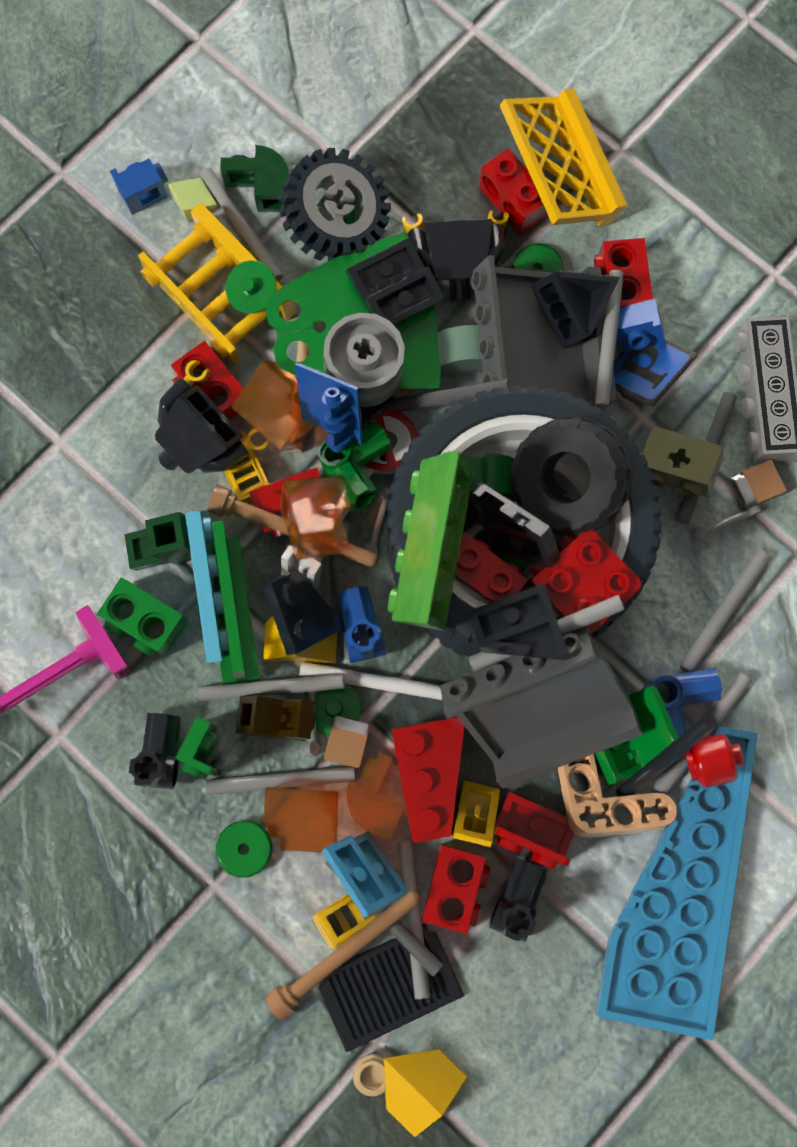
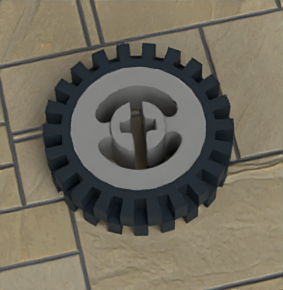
[279,148,391,261]

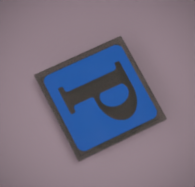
[613,340,698,408]

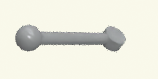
[364,487,391,555]
[692,504,762,541]
[304,691,320,757]

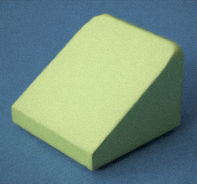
[168,177,217,222]

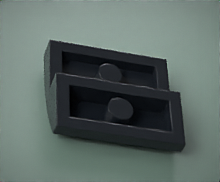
[345,238,445,325]

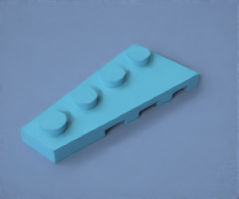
[185,511,229,663]

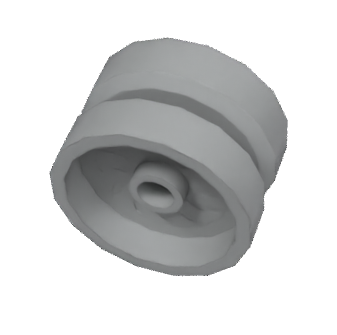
[323,313,405,407]

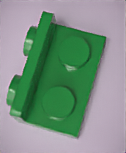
[175,717,220,780]

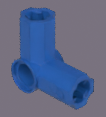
[337,586,386,663]
[642,668,722,736]

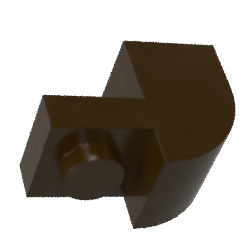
[235,696,316,741]

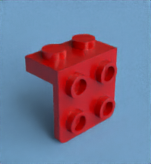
[527,529,641,634]
[493,792,574,871]

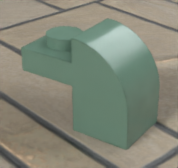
[437,325,483,378]

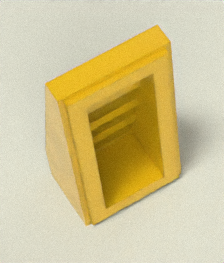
[224,430,269,505]
[312,894,376,950]

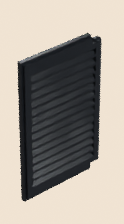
[318,924,465,1053]

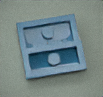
[321,831,409,918]

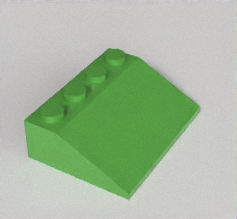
[388,451,474,631]

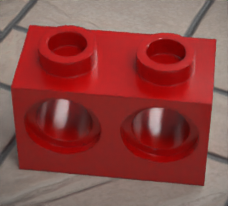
[479,148,548,237]
[594,238,653,308]
[171,340,251,420]
[421,845,491,934]

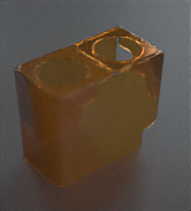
[232,361,314,451]
[279,476,351,560]
[263,787,340,852]

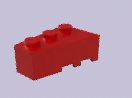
[392,717,464,844]

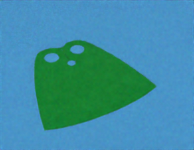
[266,232,441,389]

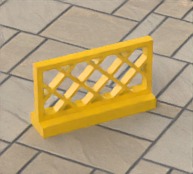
[499,88,628,226]

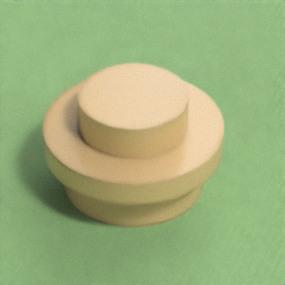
[353,1054,385,1096]

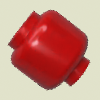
[685,734,745,788]

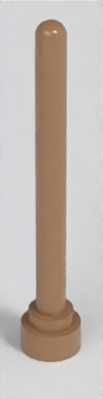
[207,484,378,567]
[265,891,420,1021]

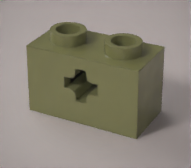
[642,426,723,498]

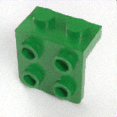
[595,686,684,785]

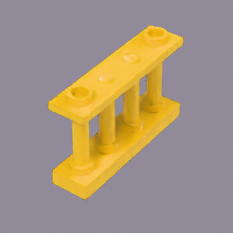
[138,203,297,365]

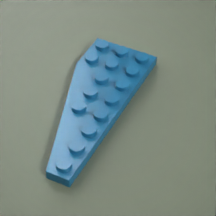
[595,726,758,1041]

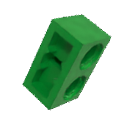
[97,577,189,657]

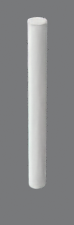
[299,662,442,700]

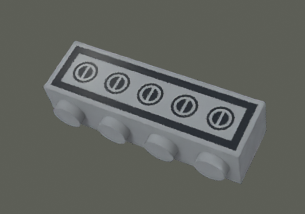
[734,316,797,464]

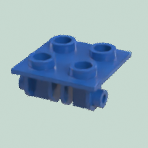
[295,363,363,452]

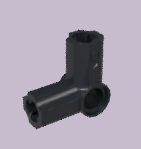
[128,713,181,790]
[489,858,548,942]

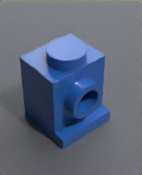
[110,158,168,215]
[616,298,667,353]

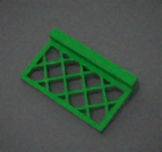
[211,521,260,684]

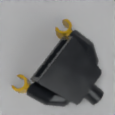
[402,210,509,301]
[155,360,269,474]

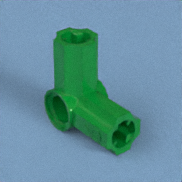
[318,422,392,511]

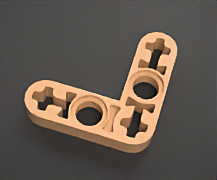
[557,754,677,838]

